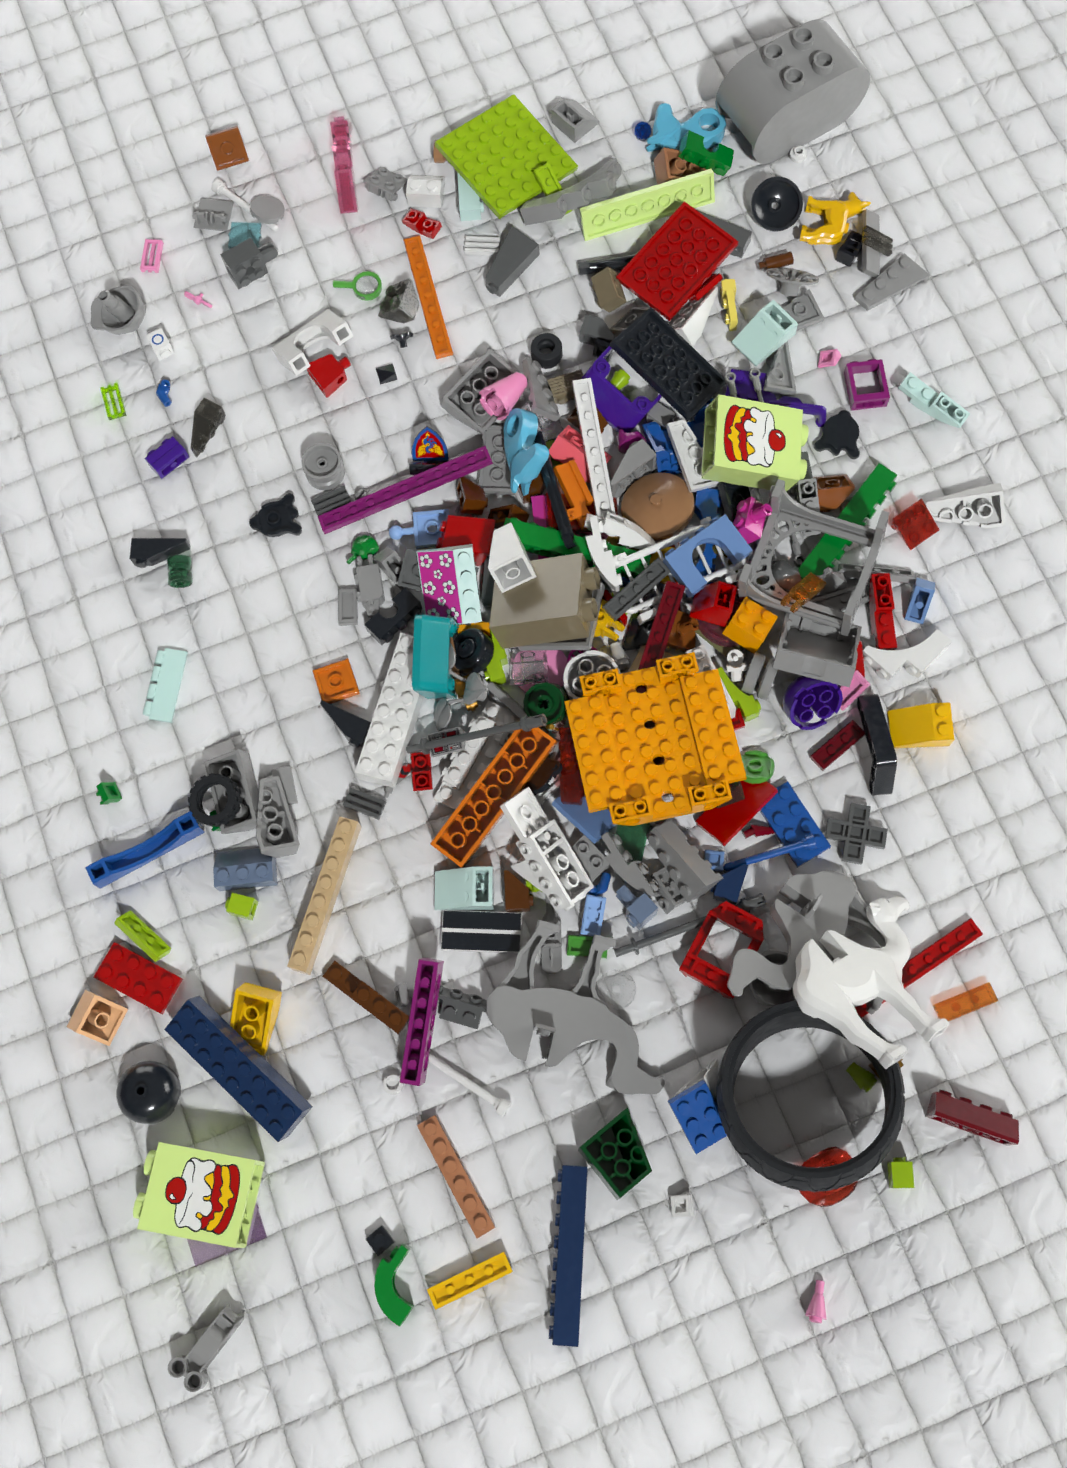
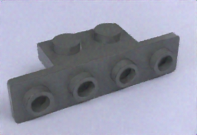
[438,984,487,1029]

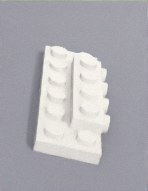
[433,700,521,811]

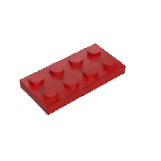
[94,942,183,1015]

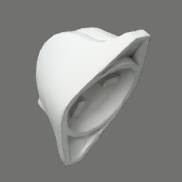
[675,1059,718,1098]

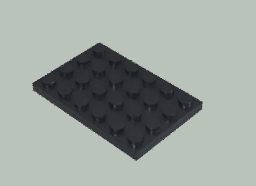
[609,307,726,421]

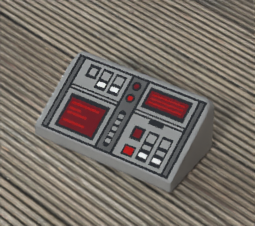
[428,727,466,757]

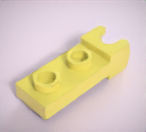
[720,279,738,331]

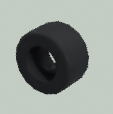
[531,333,563,369]

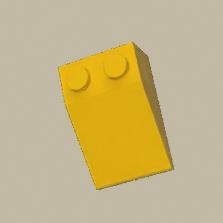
[887,703,955,748]
[230,982,282,1056]

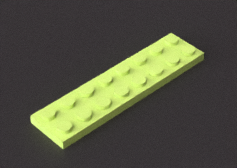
[579,169,715,241]

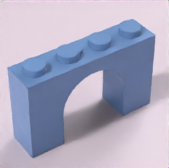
[663,514,753,598]

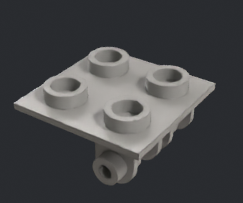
[363,167,408,201]
[192,198,234,231]
[572,835,610,882]

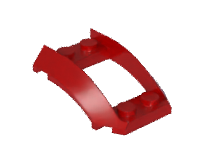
[679,901,764,999]

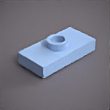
[580,894,606,936]

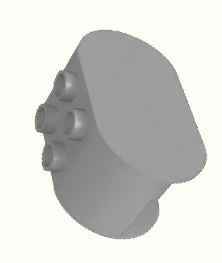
[715,19,870,164]

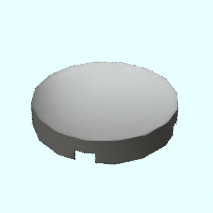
[250,195,285,224]

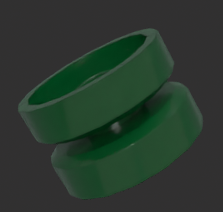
[523,682,570,725]

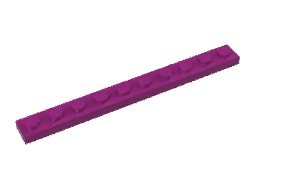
[318,446,493,534]

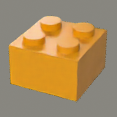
[722,597,778,654]

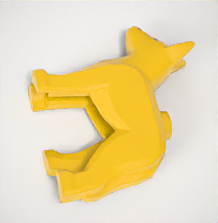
[799,192,871,245]

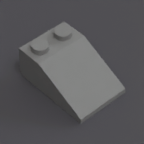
[610,439,656,501]

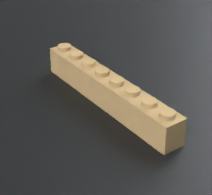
[287,816,361,975]

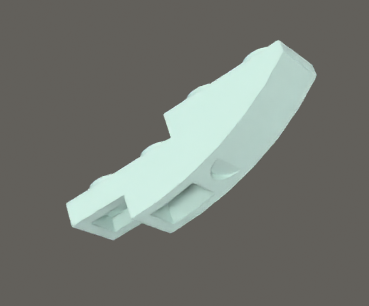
[898,372,970,428]

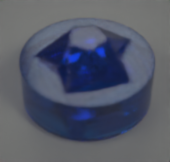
[634,122,651,141]

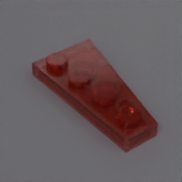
[558,727,584,805]

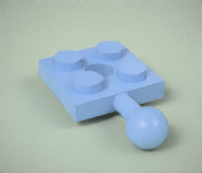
[389,509,450,549]

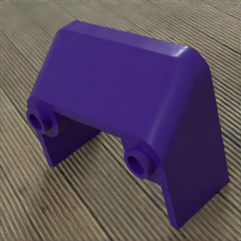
[581,346,662,433]

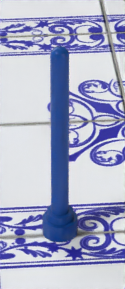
[723,833,817,871]

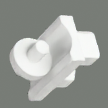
[725,649,747,682]

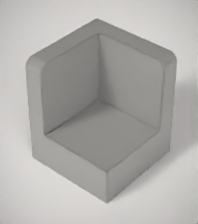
[646,402,675,427]

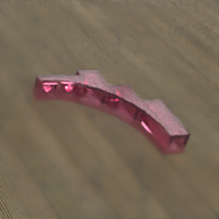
[330,116,359,214]

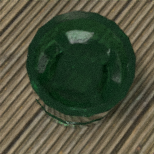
[167,555,192,588]

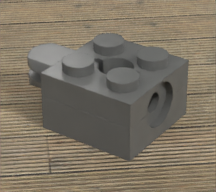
[220,237,278,290]

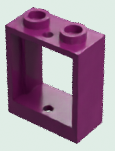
[844,359,890,411]

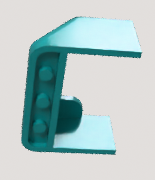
[412,614,459,699]

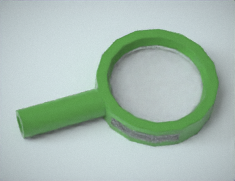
[333,271,382,301]

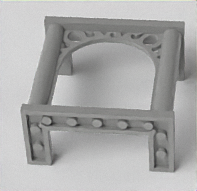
[736,479,890,637]

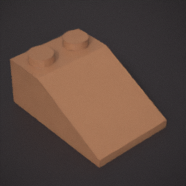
[654,147,707,185]

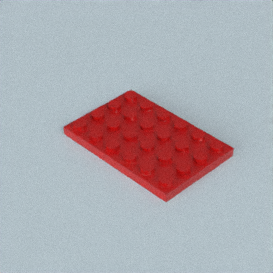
[616,201,738,321]

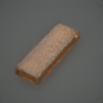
[932,982,998,1022]

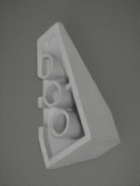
[256,776,300,858]

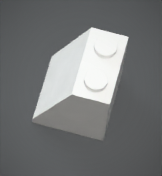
[488,523,537,593]

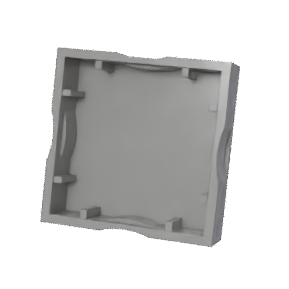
[773,612,862,687]

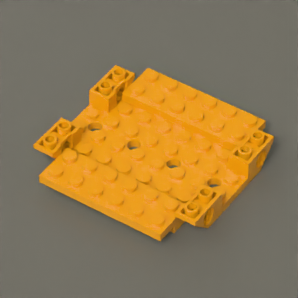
[564,652,747,826]

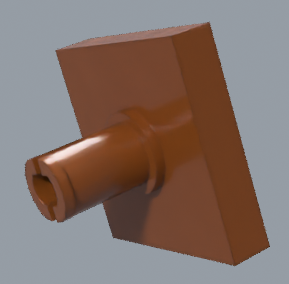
[205,126,249,171]
[667,611,699,652]

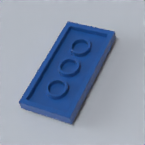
[760,781,831,868]

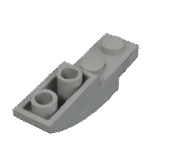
[601,832,662,897]

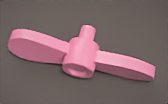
[184,291,212,308]

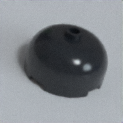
[116,1061,181,1124]

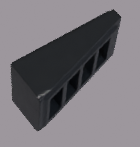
[835,230,862,267]

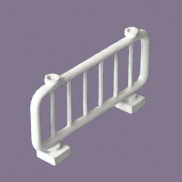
[611,517,746,625]

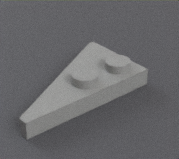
[763,341,796,396]

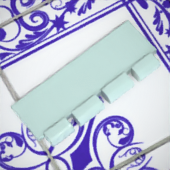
[143,648,188,723]

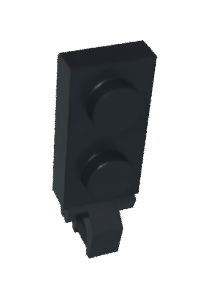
[409,460,450,475]

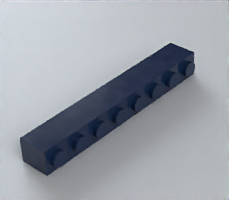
[549,1165,588,1347]

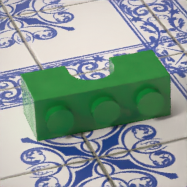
[678,130,734,176]

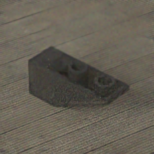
[191,398,226,457]

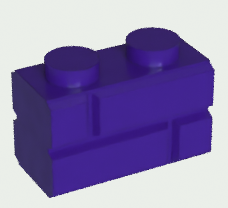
[145,436,189,479]

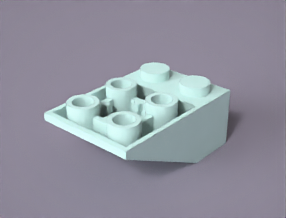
[731,300,798,367]
[434,866,494,911]

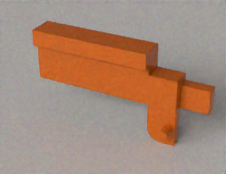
[554,460,594,530]

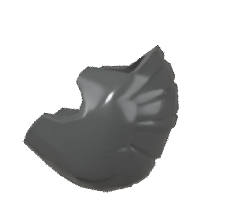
[771,560,802,592]

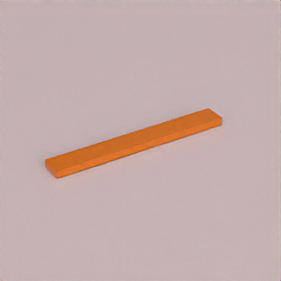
[403,235,453,359]

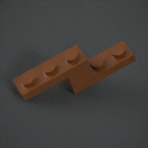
[322,960,410,1034]

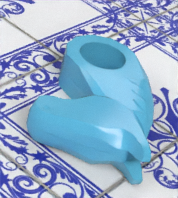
[646,103,726,152]
[504,408,549,496]

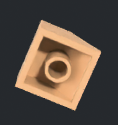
[66,990,128,1046]

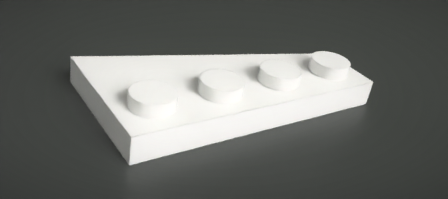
[666,419,721,493]

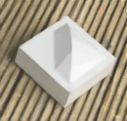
[670,1194,694,1217]

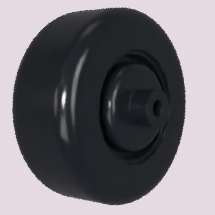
[453,628,494,675]

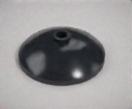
[751,177,803,232]

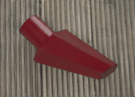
[742,824,775,839]

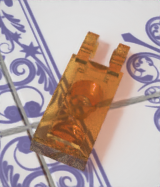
[780,573,826,613]

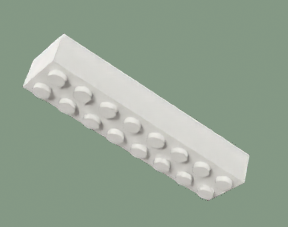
[355,633,424,788]

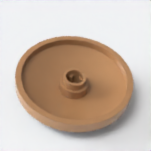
[621,473,695,541]

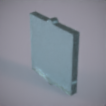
[228,222,262,249]

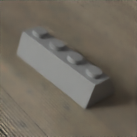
[204,749,259,834]

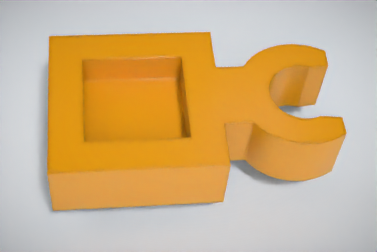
[458,621,491,637]

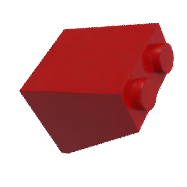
[436,515,496,567]

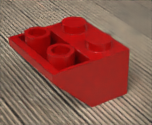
[689,581,737,627]

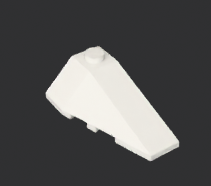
[667,286,718,347]
[926,483,1006,528]

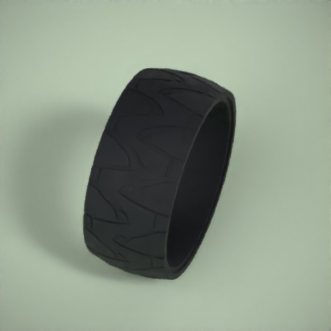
[716,1001,905,1192]

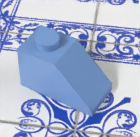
[904,578,935,624]

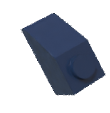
[710,864,748,905]

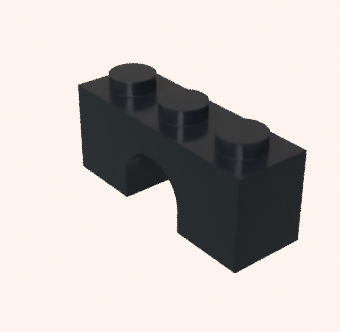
[364,587,422,645]

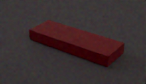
[810,720,865,771]

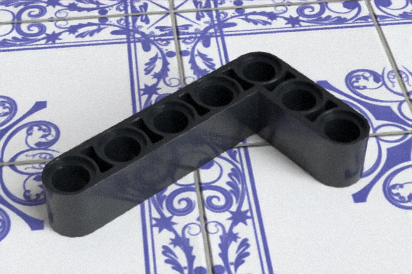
[857,694,897,796]

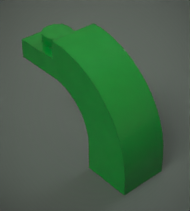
[374,1244,414,1327]

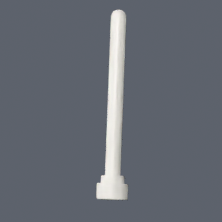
[212,179,278,231]
[428,1054,512,1117]

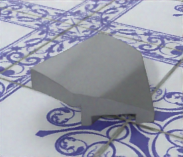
[807,567,847,600]

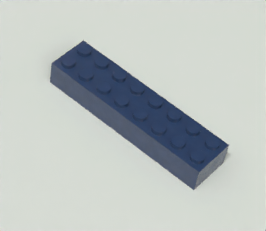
[164,996,313,1142]

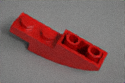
[869,573,897,650]

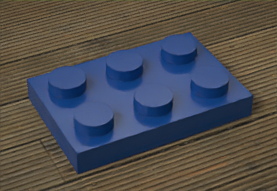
[667,1080,727,1154]

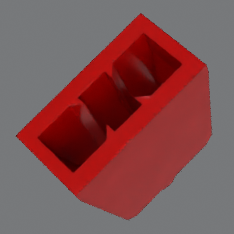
[307,354,351,398]

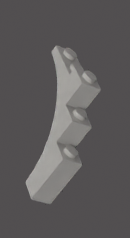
[520,158,621,225]

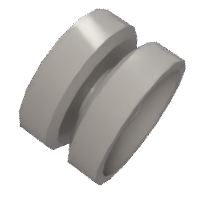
[301,443,345,491]
[741,652,778,700]

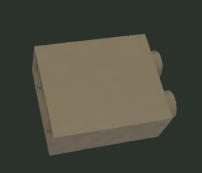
[489,553,600,649]

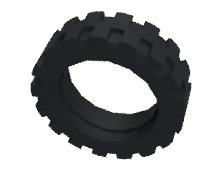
[188,773,242,827]

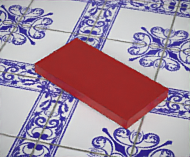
[695,781,778,846]

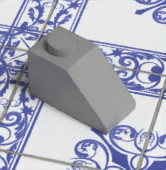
[373,547,405,590]

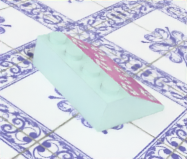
[416,544,482,624]

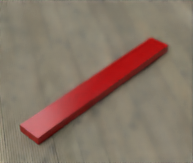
[854,918,983,1017]

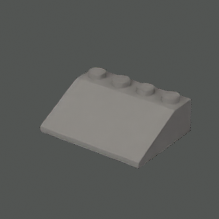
[441,349,528,435]

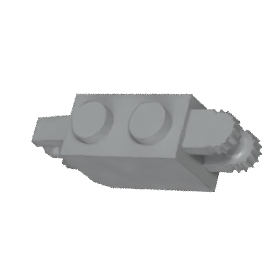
[354,554,385,618]

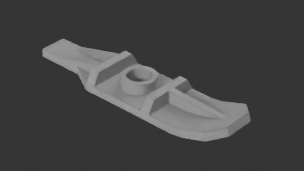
[542,896,562,974]

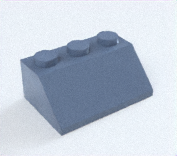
[213,848,278,891]

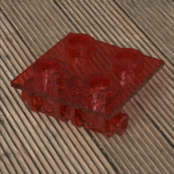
[891,499,939,550]

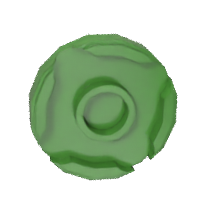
[741,750,775,784]

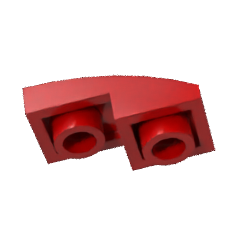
[402,208,442,239]
[410,752,433,791]

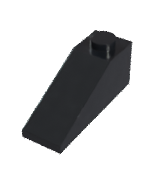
[129,538,191,568]
[320,700,371,748]

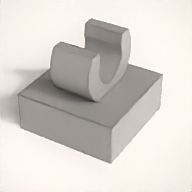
[394,983,414,1008]

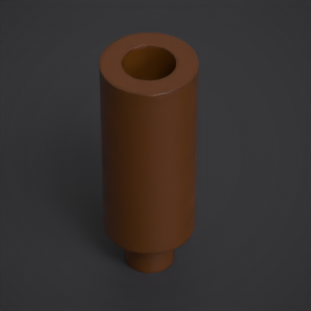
[757,251,794,271]

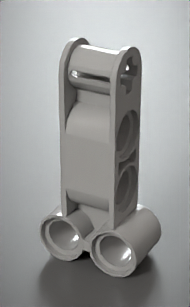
[168,1304,244,1392]

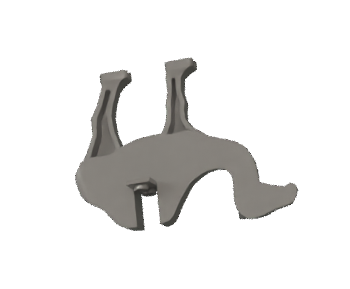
[727,870,886,1015]
[486,920,665,1094]

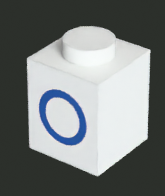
[146,328,175,360]

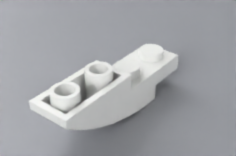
[584,511,656,553]
[586,516,622,592]

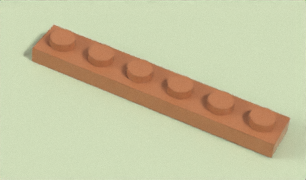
[417,1115,496,1238]

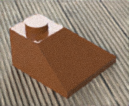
[813,474,855,512]

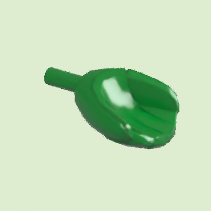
[346,535,379,564]

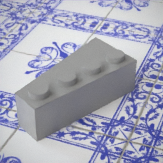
[646,820,723,903]

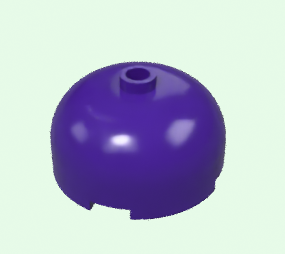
[783,675,843,730]

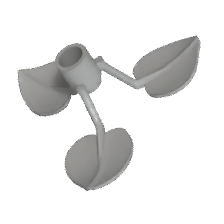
[434,643,488,732]

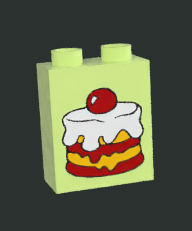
[701,394,809,491]
[133,1142,265,1248]

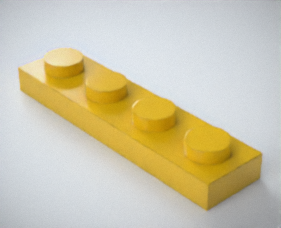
[427,1252,513,1310]

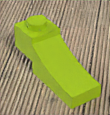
[483,629,508,685]
[718,667,761,723]

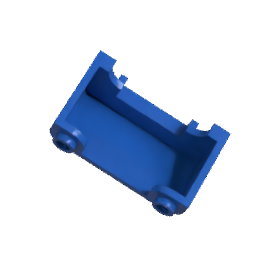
[642,405,709,475]

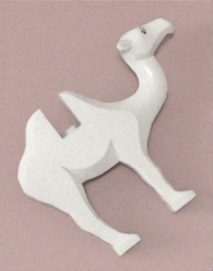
[793,896,950,1069]

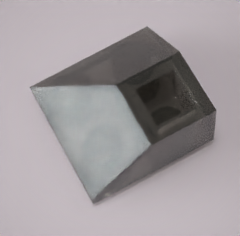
[378,278,419,324]

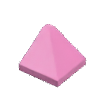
[818,349,841,368]

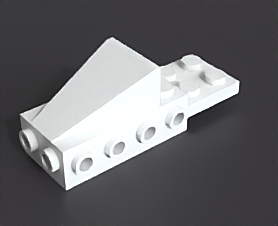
[500,787,594,911]

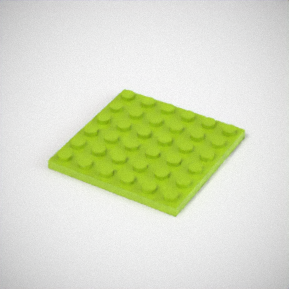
[435,94,578,219]

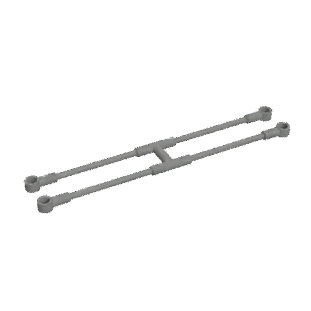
[724,368,806,569]

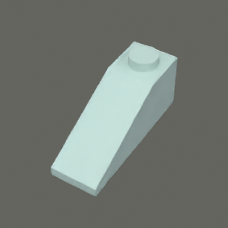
[457,172,484,221]

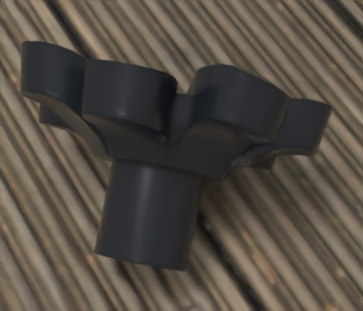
[390,331,413,348]

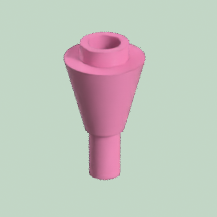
[805,1280,827,1323]

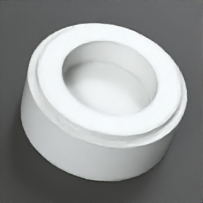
[383,1074,404,1095]

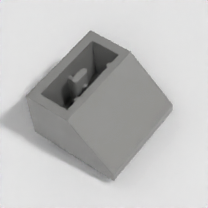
[551,99,599,143]

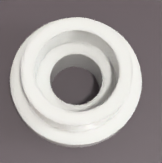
[790,146,807,163]

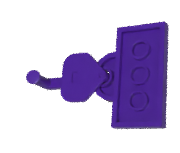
[725,369,826,427]

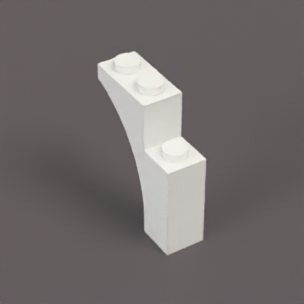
[863,629,952,682]

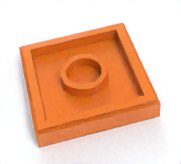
[312,658,360,704]

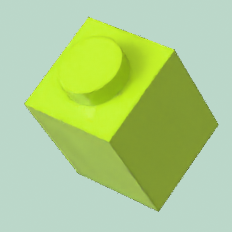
[225,893,258,921]
[887,1157,914,1188]

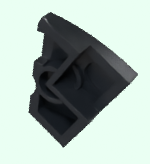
[622,606,654,651]

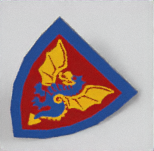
[412,426,449,461]

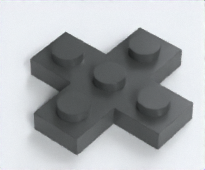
[825,803,888,865]

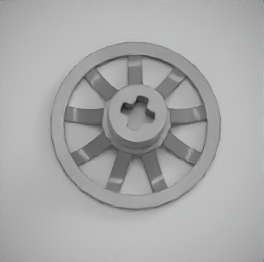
[766,268,819,296]

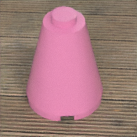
[479,372,527,420]

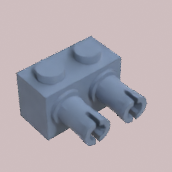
[616,885,658,930]

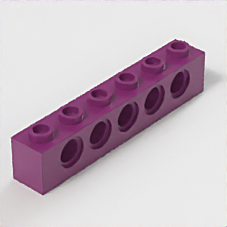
[399,958,444,1086]

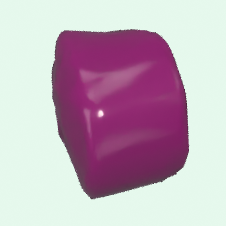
[617,429,646,454]

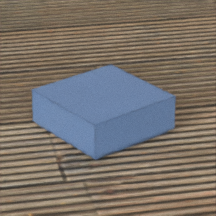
[704,850,725,872]

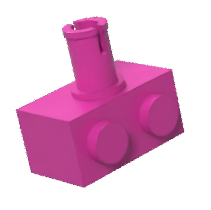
[733,496,772,544]

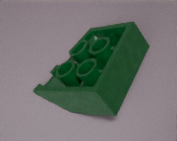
[578,1107,652,1201]

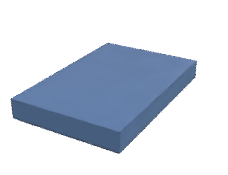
[552,790,616,844]

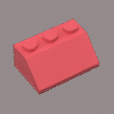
[549,425,612,483]

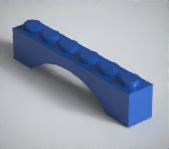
[686,489,722,598]
[85,811,205,889]

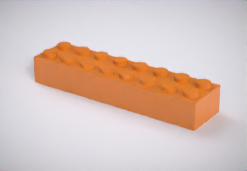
[430,727,558,868]

